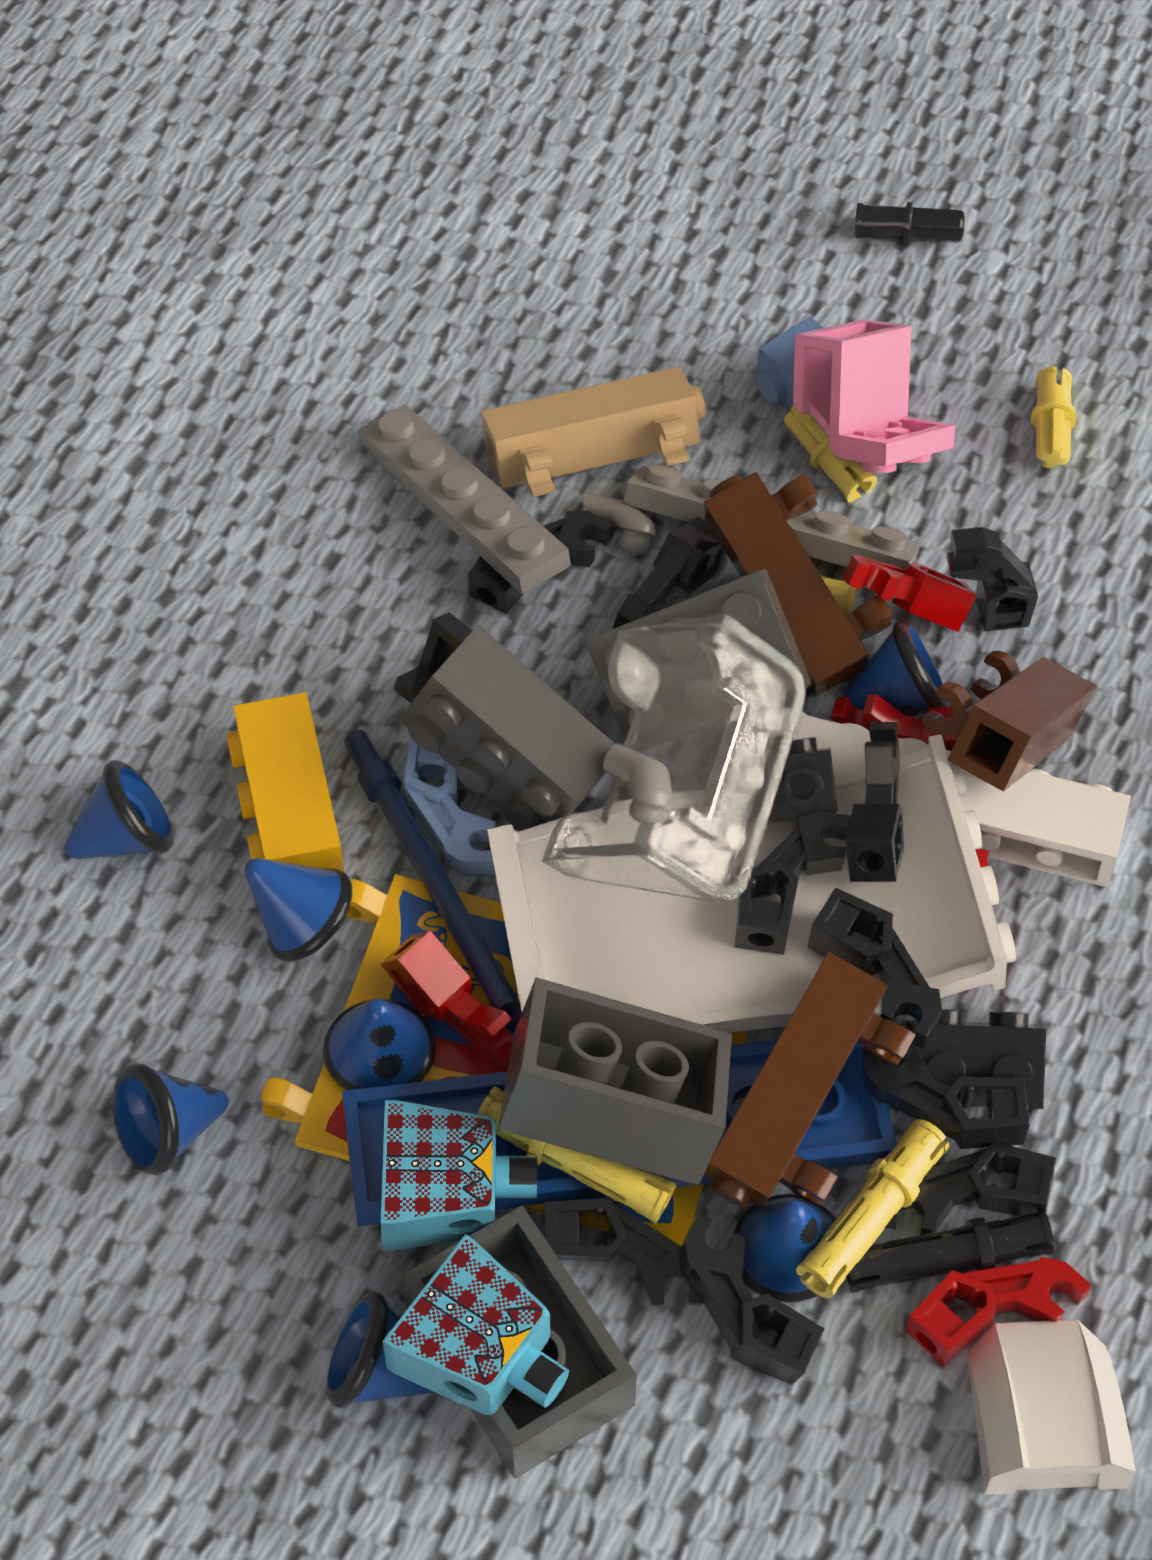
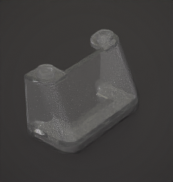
[542,613,805,902]

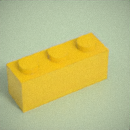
[226,692,344,872]

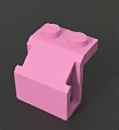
[793,319,955,473]

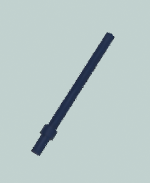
[344,730,521,1017]

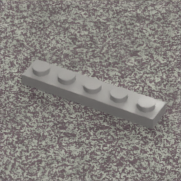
[358,404,571,594]
[623,464,920,569]

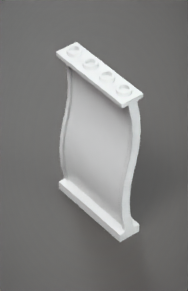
[487,734,1016,1033]

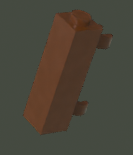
[704,472,893,697]
[922,651,1097,792]
[704,951,916,1209]

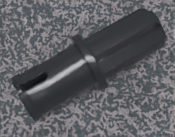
[855,202,965,245]

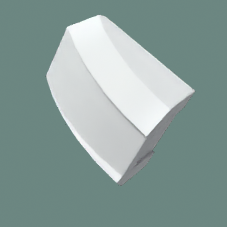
[967,1320,1135,1495]

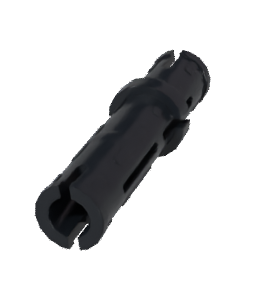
[846,1211,1054,1293]

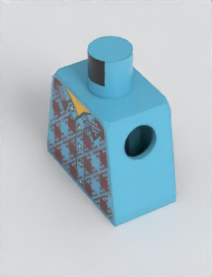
[381,1100,537,1251]
[383,1234,569,1415]

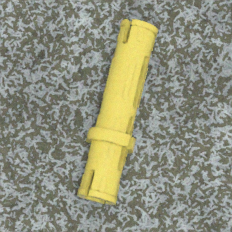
[477,1086,677,1223]
[796,1119,949,1298]

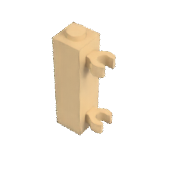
[481,366,706,497]

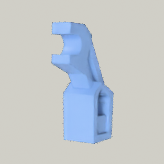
[403,736,496,875]

